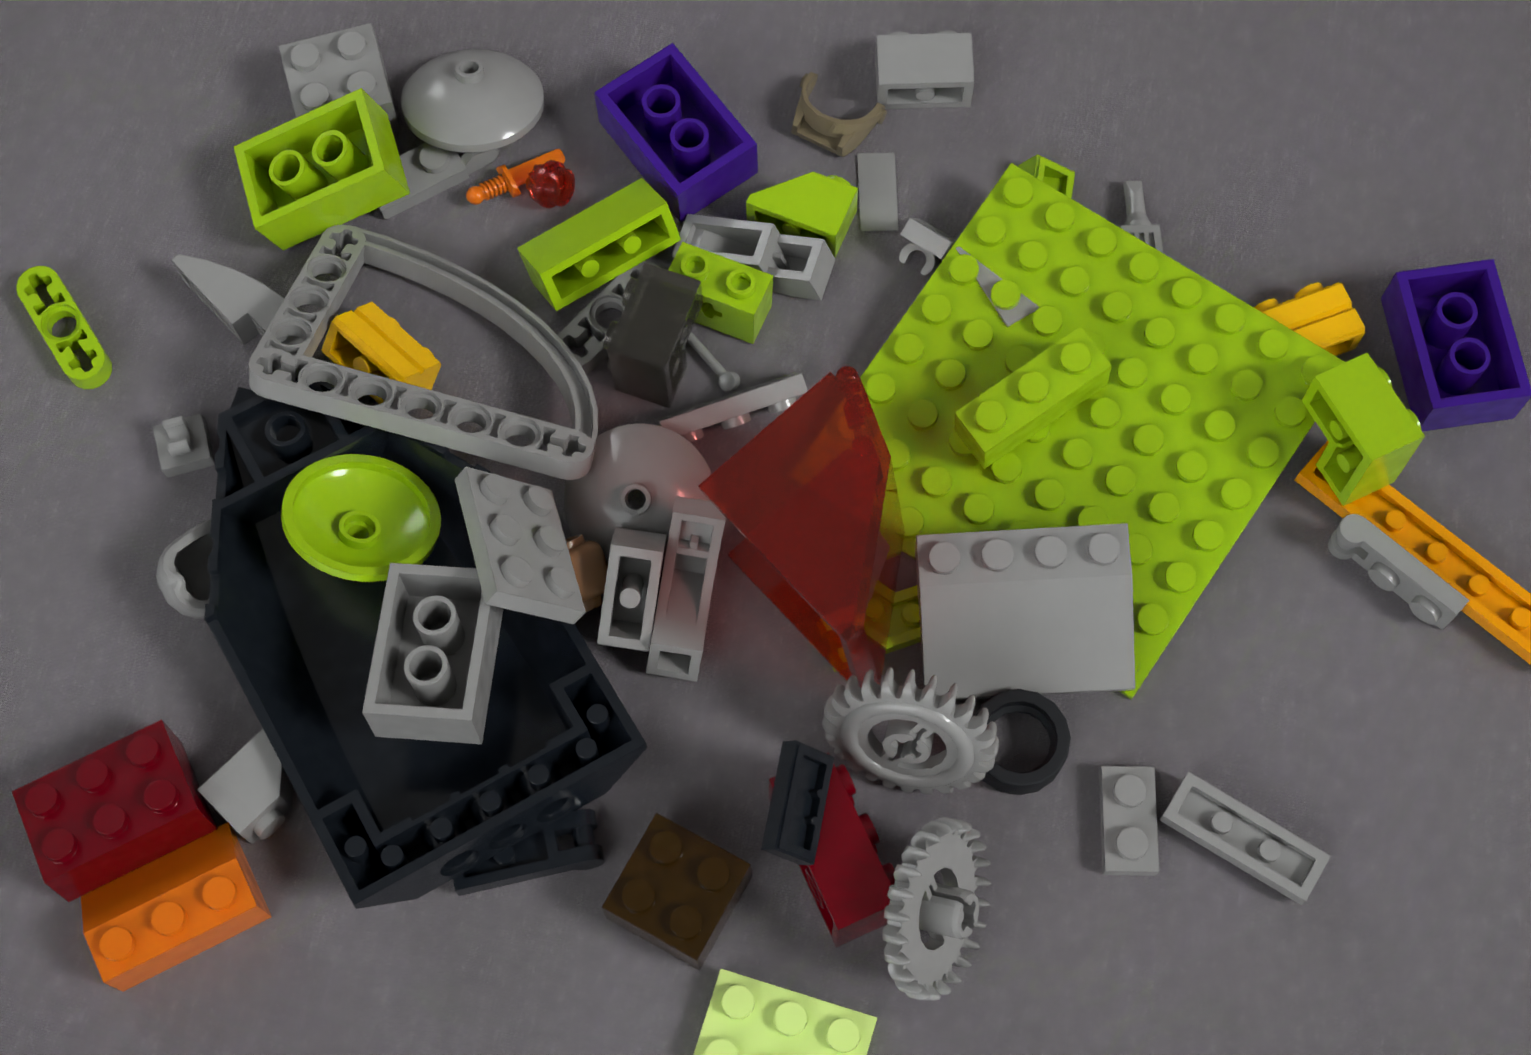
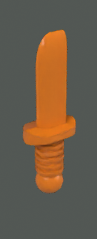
[466,149,566,205]

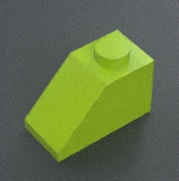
[746,171,858,258]

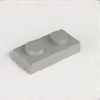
[1099,766,1159,876]

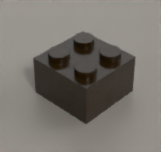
[601,813,752,971]

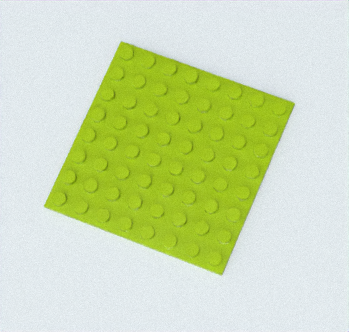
[791,163,1345,700]

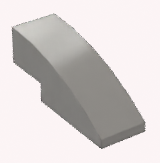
[672,214,836,301]
[172,254,304,345]

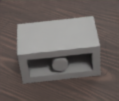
[875,30,974,109]
[597,527,667,652]

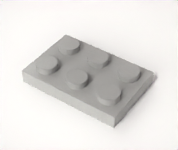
[455,467,586,624]

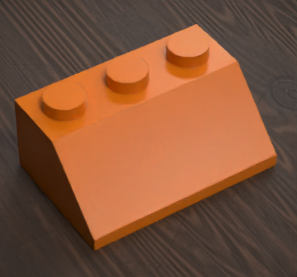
[81,822,272,992]

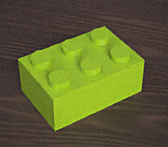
[234,88,410,251]

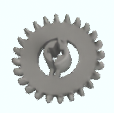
[822,667,999,795]
[883,817,992,1001]

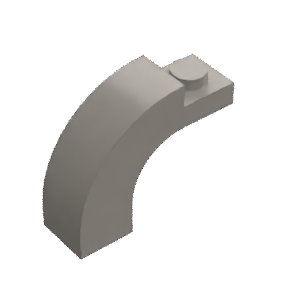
[646,496,728,682]

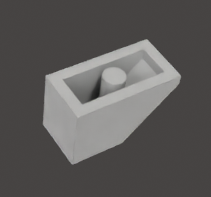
[197,729,293,845]

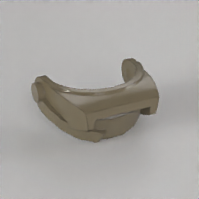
[791,72,887,157]

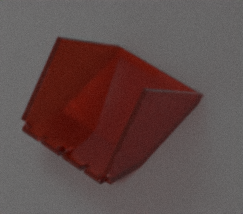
[698,366,905,688]

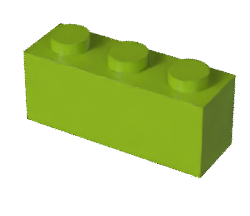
[517,178,681,311]
[955,326,1112,469]

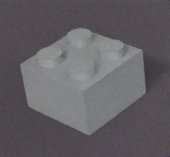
[279,23,402,134]

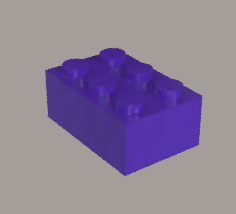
[594,43,758,223]
[1381,259,1531,432]

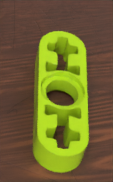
[16,266,112,389]

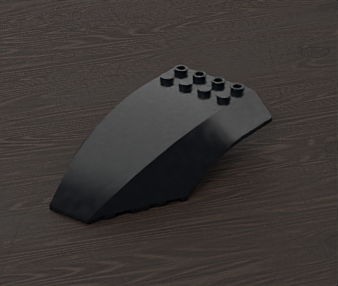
[204,377,647,909]

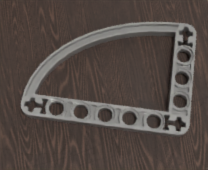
[248,224,598,480]

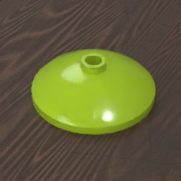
[281,454,441,582]

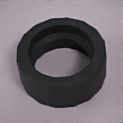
[975,689,1071,795]

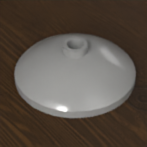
[401,48,544,152]
[564,423,716,573]

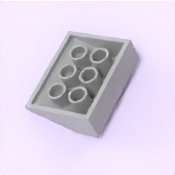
[915,523,1135,700]

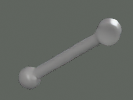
[668,314,740,391]

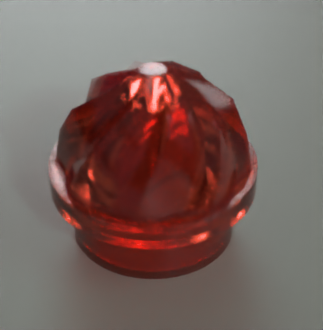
[526,160,575,209]

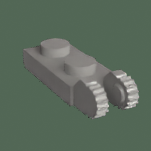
[378,142,500,220]

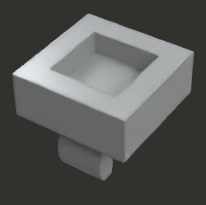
[899,218,956,276]
[152,413,215,478]

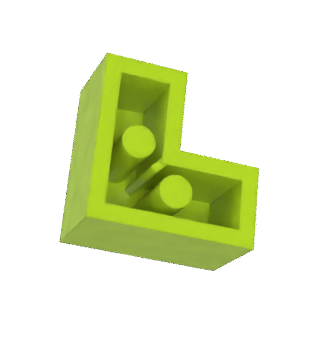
[1301,352,1425,506]

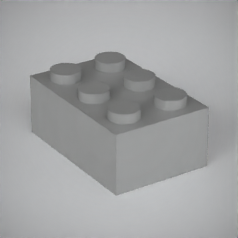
[362,563,504,744]

